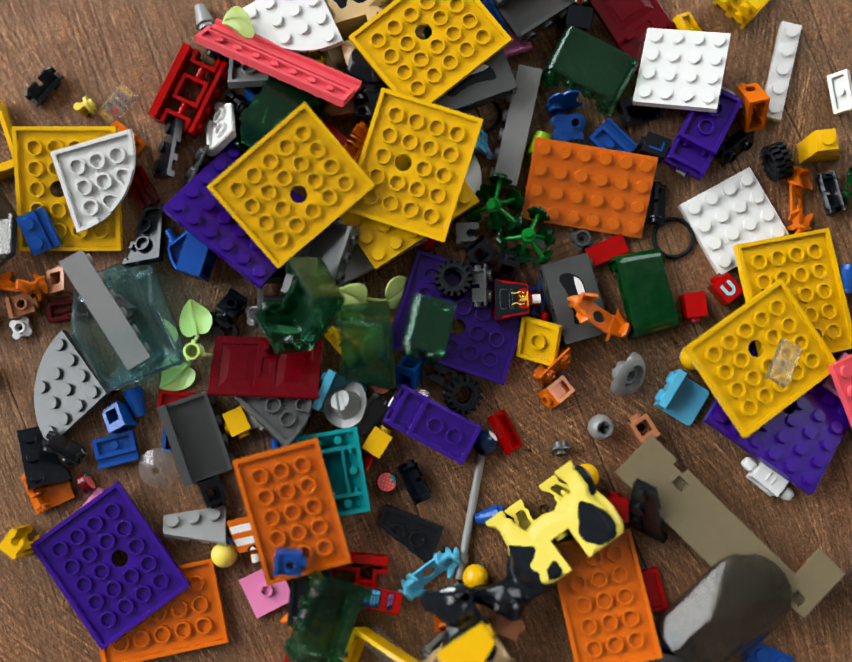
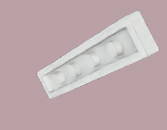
[765,21,802,122]

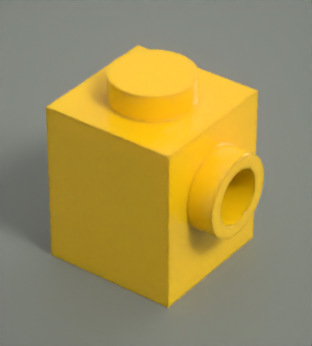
[222,406,252,439]
[361,425,393,459]

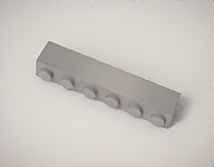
[489,64,543,189]
[59,249,152,372]

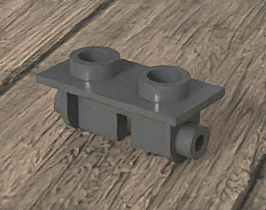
[472,264,494,308]

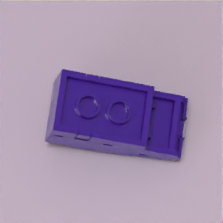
[663,89,743,181]
[382,384,483,465]

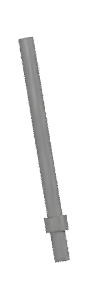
[455,454,486,580]

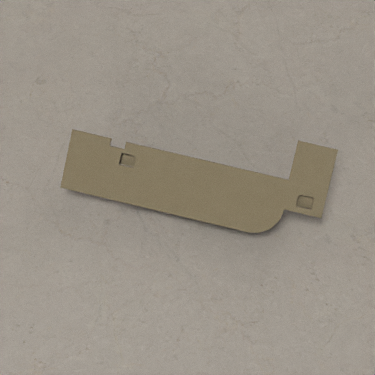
[615,434,846,619]

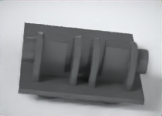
[183,145,215,184]

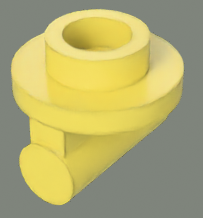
[73,96,97,117]

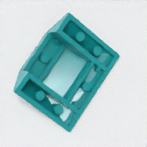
[295,426,371,516]

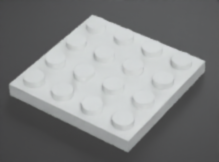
[632,28,731,113]
[678,167,789,275]

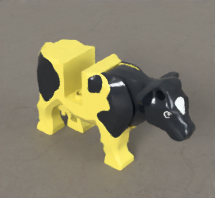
[473,460,624,622]

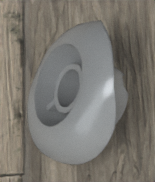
[610,352,646,396]
[323,382,367,428]

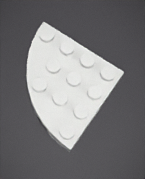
[243,0,345,53]
[50,129,136,233]

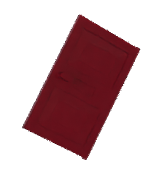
[589,0,678,77]
[207,336,323,400]

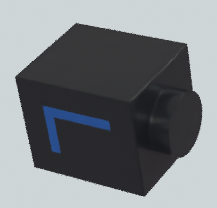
[637,131,672,163]

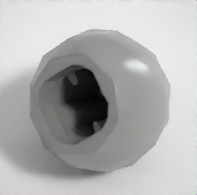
[587,414,614,440]

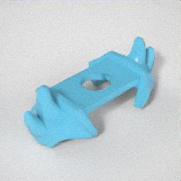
[397,546,461,602]

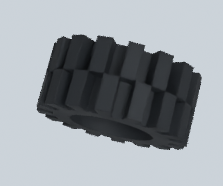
[760,141,794,182]
[435,259,472,298]
[442,375,483,415]

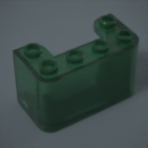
[540,26,639,116]
[240,77,325,147]
[256,257,345,355]
[401,294,457,363]
[284,571,373,662]

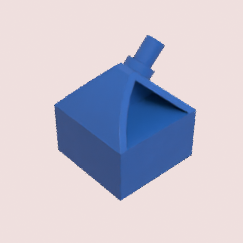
[164,228,217,282]

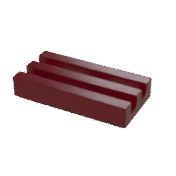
[130,165,161,210]
[46,298,91,323]

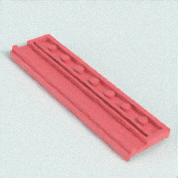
[195,18,363,108]

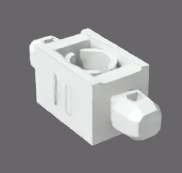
[741,457,794,501]

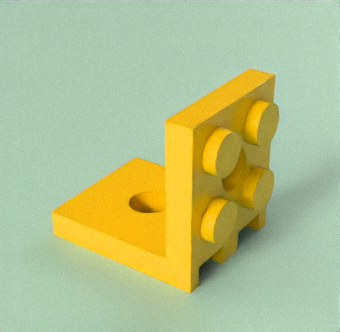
[713,0,770,29]

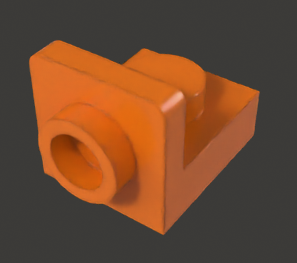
[538,375,575,410]

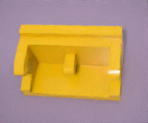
[0,524,40,560]

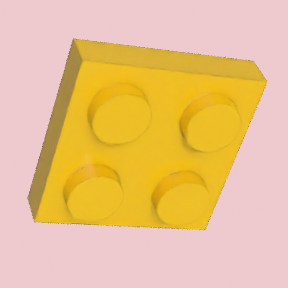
[516,316,563,366]

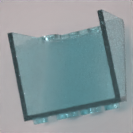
[70,262,186,393]

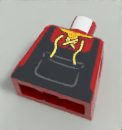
[493,279,541,321]

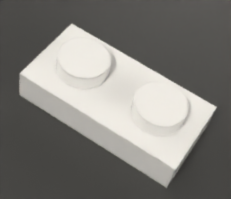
[827,69,852,115]

